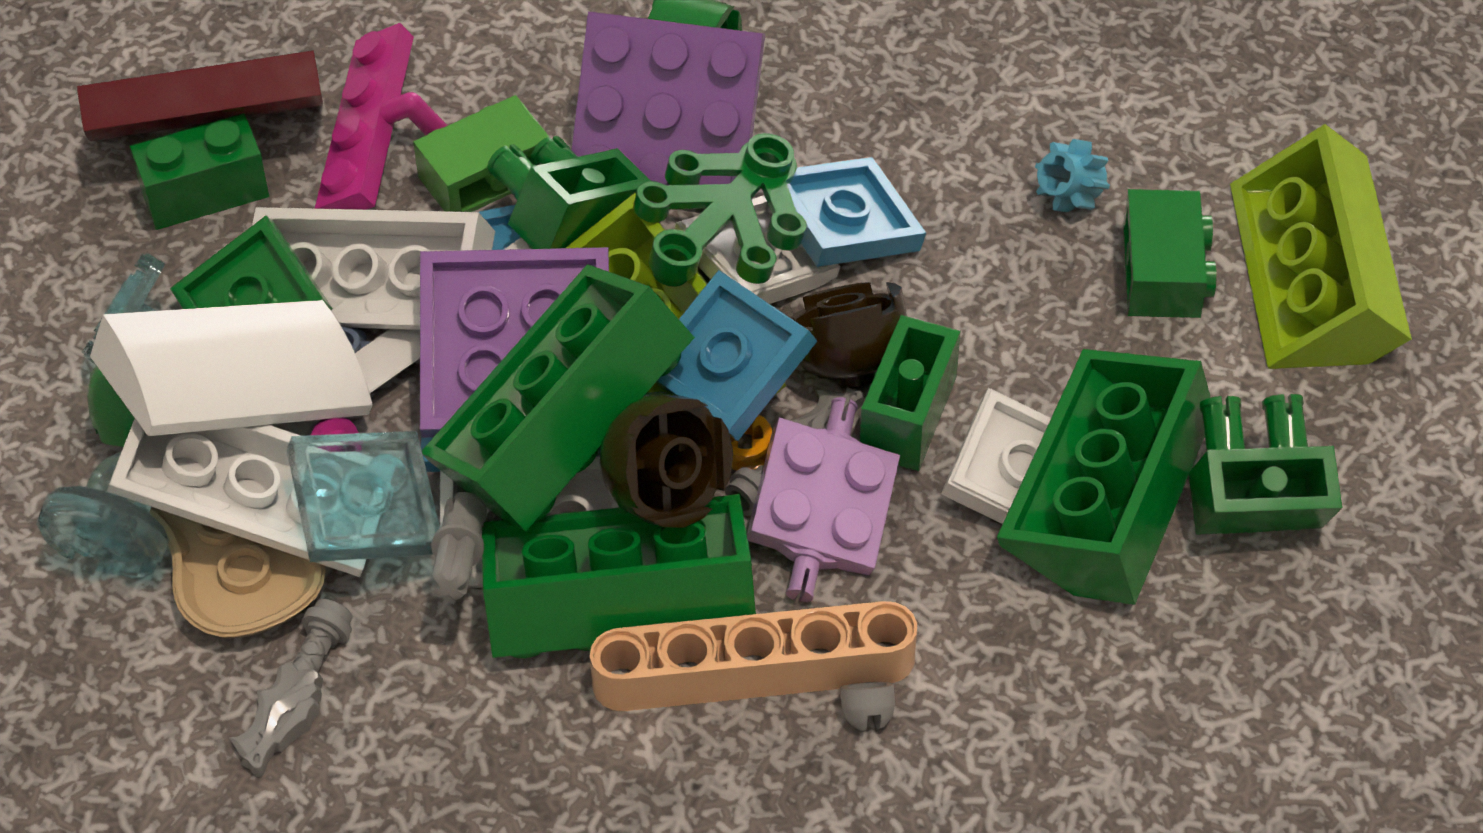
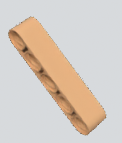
[590,601,917,711]

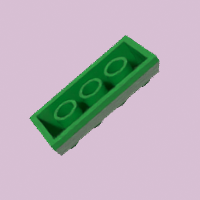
[420,264,695,531]
[997,349,1211,605]
[482,494,756,658]

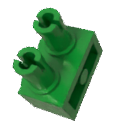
[487,136,651,249]
[1188,394,1343,535]

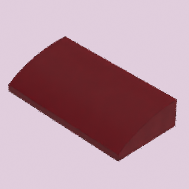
[77,50,323,141]

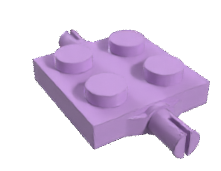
[747,397,900,602]

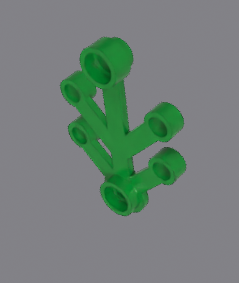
[633,133,807,287]

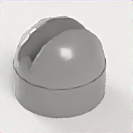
[840,682,895,732]

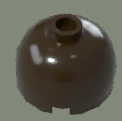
[781,282,907,389]
[599,395,733,528]

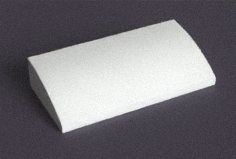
[252,207,495,330]
[90,300,373,436]
[107,419,395,577]

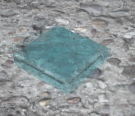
[286,431,440,562]

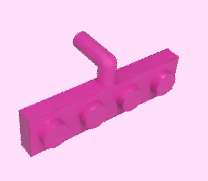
[314,23,448,210]

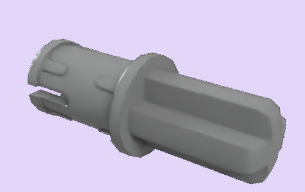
[431,492,487,600]

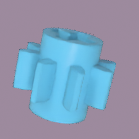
[1035,139,1110,212]

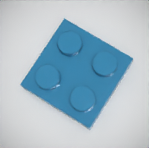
[787,157,926,267]
[656,270,817,441]

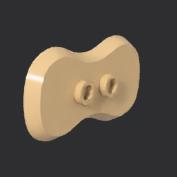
[125,498,326,638]

